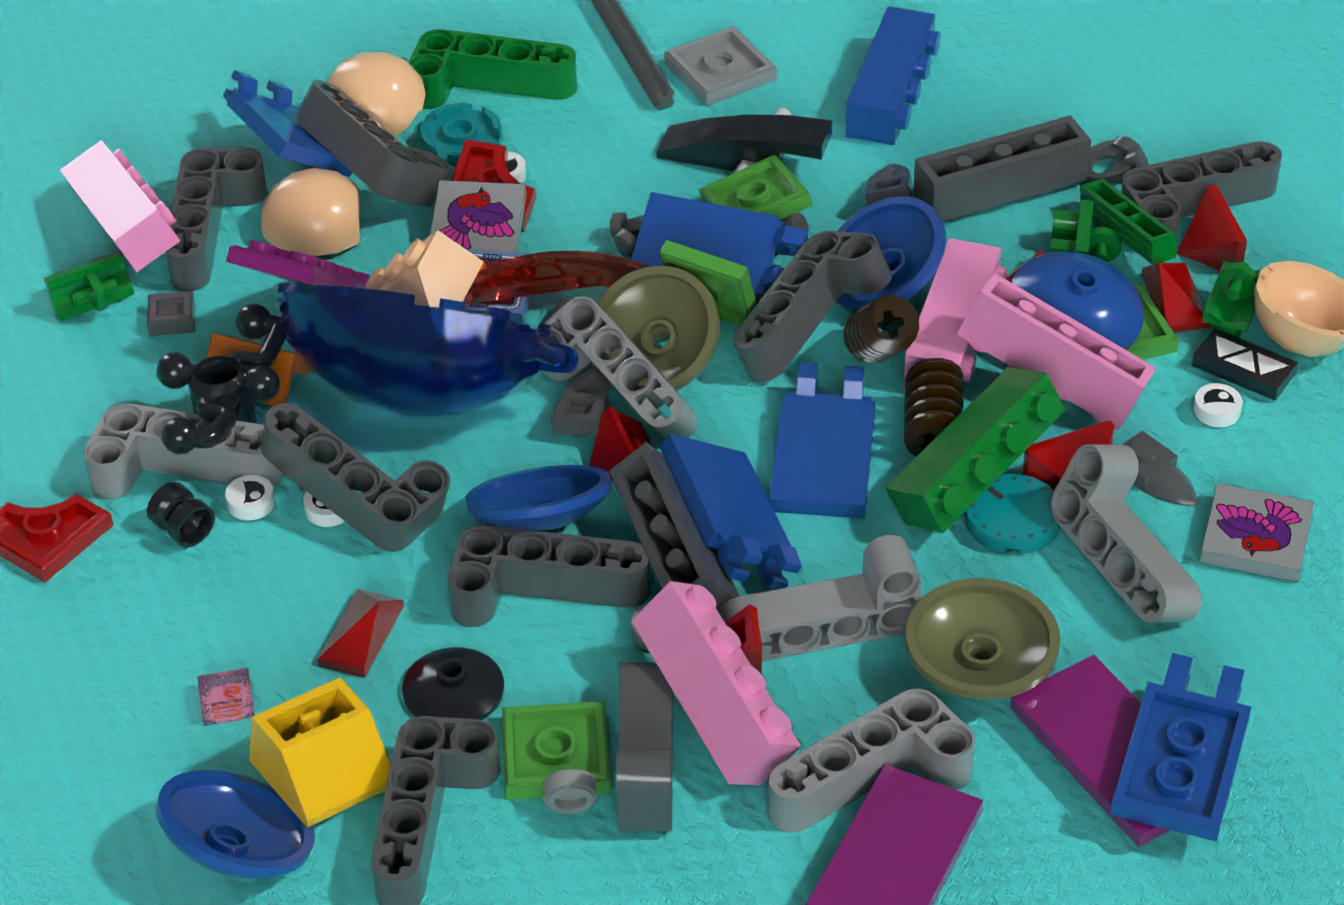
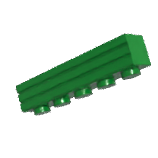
[1080,179,1176,265]

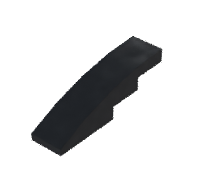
[657,114,832,171]

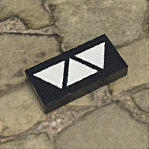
[1192,328,1298,401]

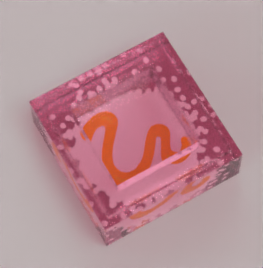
[197,668,255,726]

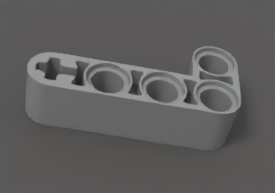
[526,296,697,439]
[84,403,284,499]
[1051,444,1202,623]
[718,535,922,661]
[768,689,975,833]

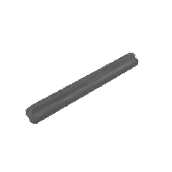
[591,0,674,110]

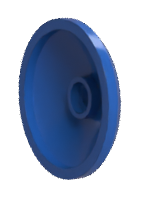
[836,196,946,312]
[1011,252,1144,350]
[466,465,612,533]
[155,770,315,879]

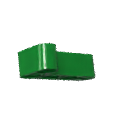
[408,29,577,109]

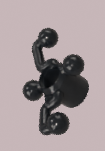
[156,303,289,455]

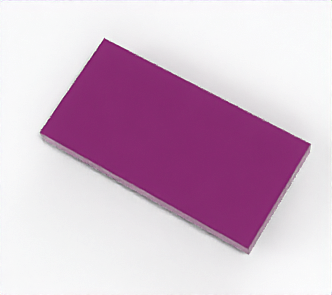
[226,239,371,302]
[1010,655,1170,848]
[806,764,983,905]

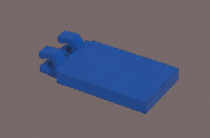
[223,70,352,177]
[628,192,809,304]
[769,362,876,519]
[660,433,802,589]
[1110,653,1252,842]

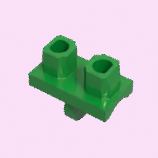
[1049,199,1122,262]
[44,251,135,322]
[1202,261,1260,338]

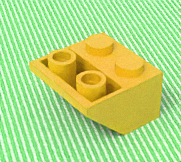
[249,677,391,828]

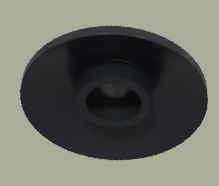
[402,647,504,720]

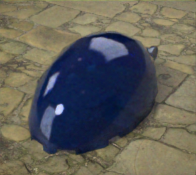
[277,283,579,416]

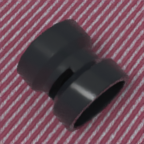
[147,482,215,548]

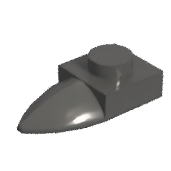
[865,164,914,205]
[550,367,610,437]
[1122,431,1198,507]

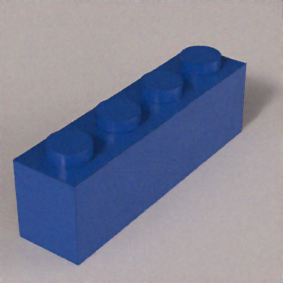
[845,6,941,145]

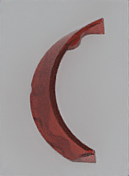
[424,251,651,372]

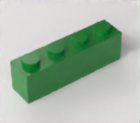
[885,367,1066,533]

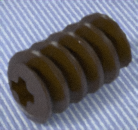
[843,295,919,364]
[904,358,964,457]

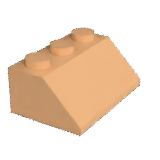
[361,230,483,375]

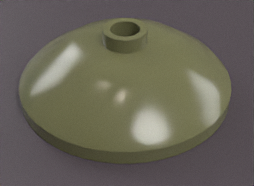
[588,266,720,391]
[905,578,1060,700]

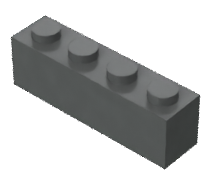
[913,115,1091,222]
[609,442,740,611]

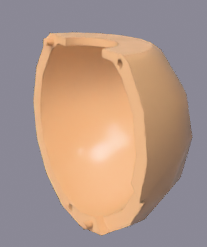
[326,52,426,137]
[260,168,360,256]
[1253,261,1344,357]

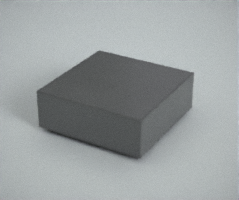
[147,291,195,336]

